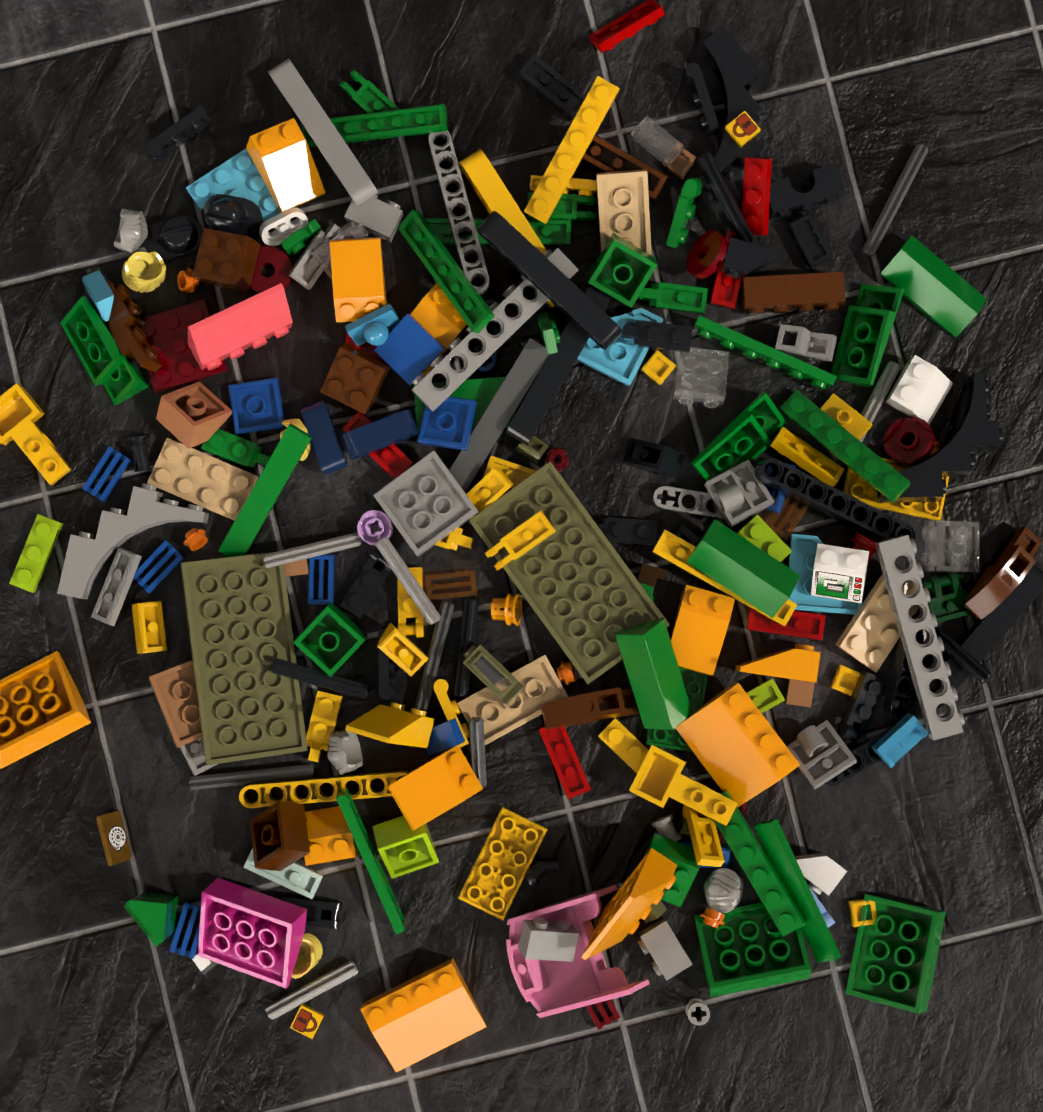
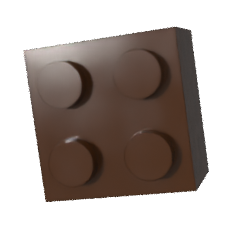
[192,228,261,293]
[320,343,390,414]
[250,801,310,871]

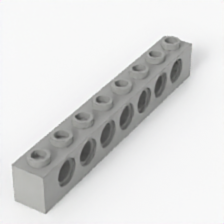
[411,248,578,412]
[874,535,965,740]

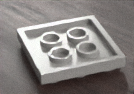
[373,451,479,557]

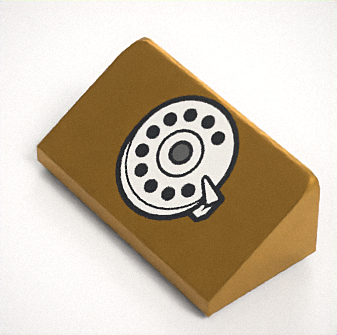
[96,810,132,866]

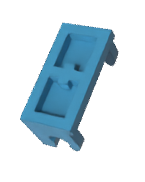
[871,713,929,768]

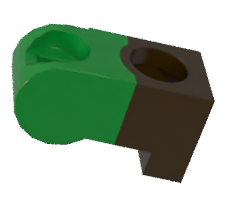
[637,563,667,602]

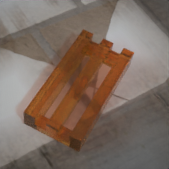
[767,486,809,541]
[425,570,477,600]

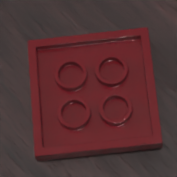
[141,299,228,394]

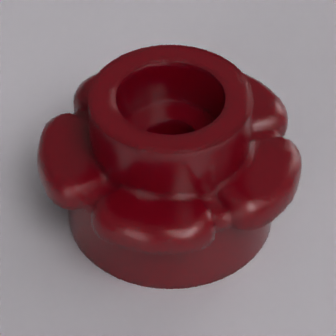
[544,448,569,472]

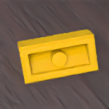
[132,601,167,654]
[377,623,428,677]

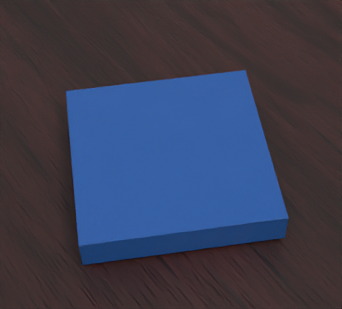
[374,313,445,385]
[228,377,286,435]
[417,397,477,451]

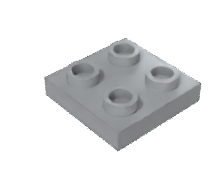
[704,459,775,527]
[786,720,857,790]

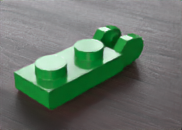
[339,70,399,114]
[666,178,703,248]
[527,192,597,221]

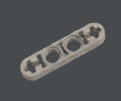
[652,486,725,520]

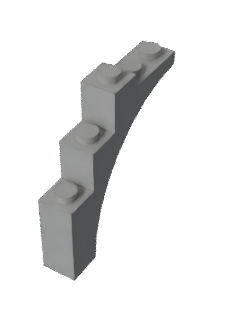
[57,483,209,599]

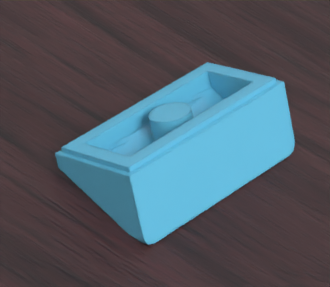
[82,271,114,322]

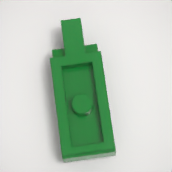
[637,282,708,315]
[536,312,561,354]
[201,429,270,468]

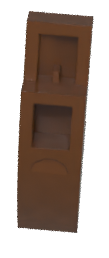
[107,281,162,372]
[963,526,1042,620]
[541,688,640,730]

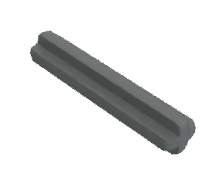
[469,717,487,788]

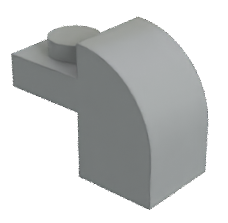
[775,324,837,362]

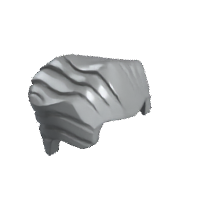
[114,209,148,254]
[327,731,363,775]
[703,868,744,913]

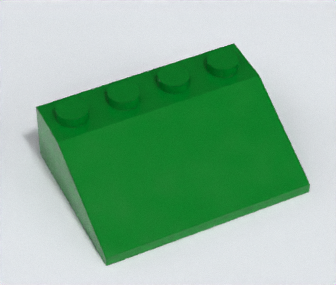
[845,894,946,1014]
[694,902,811,998]

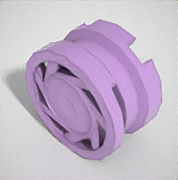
[357,510,394,546]

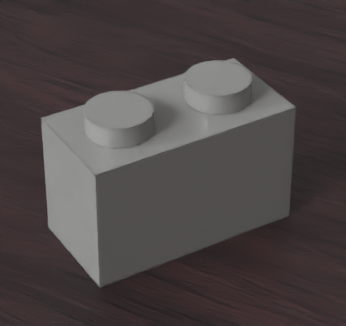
[344,195,404,243]
[638,917,693,981]
[518,918,579,962]

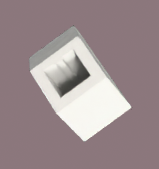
[795,853,847,895]

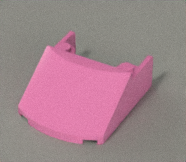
[506,885,649,1018]

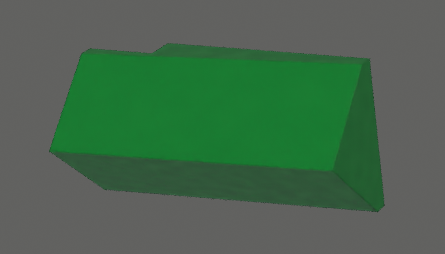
[880,235,987,338]
[831,284,904,387]
[60,296,149,405]
[690,391,787,482]
[687,519,801,618]
[615,617,692,730]
[124,892,179,947]

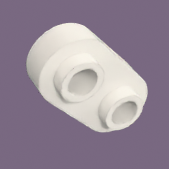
[259,207,308,246]

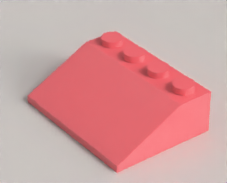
[188,283,293,370]

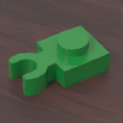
[280,219,322,256]

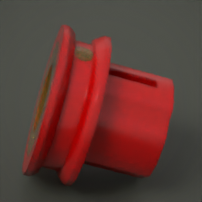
[851,530,879,564]

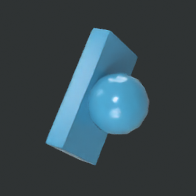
[345,304,401,346]

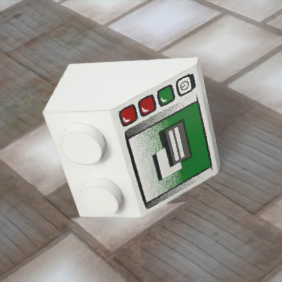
[811,544,870,603]

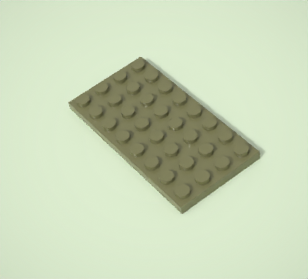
[469,461,670,684]
[180,552,308,765]

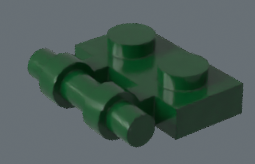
[922,572,972,623]

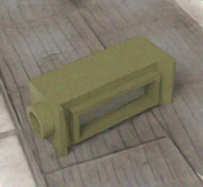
[463,644,524,705]

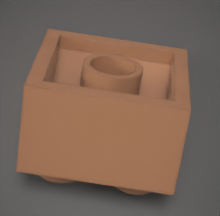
[156,381,232,449]

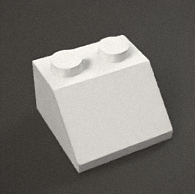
[885,355,953,425]

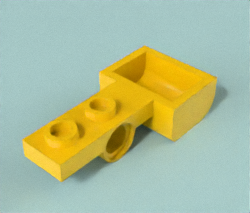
[0,383,72,485]
[629,745,738,826]

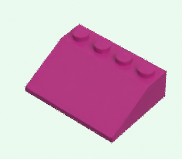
[198,878,307,988]

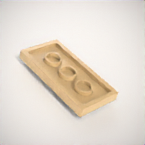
[596,169,652,255]
[147,438,259,521]
[835,563,929,673]
[457,655,568,745]

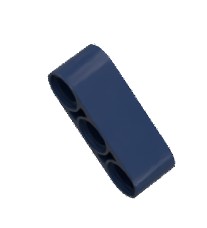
[300,399,348,475]
[342,410,419,459]

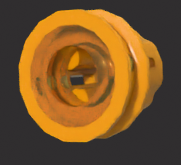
[491,593,522,626]

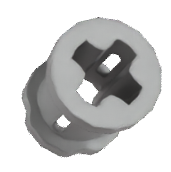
[651,814,682,841]
[685,998,710,1026]

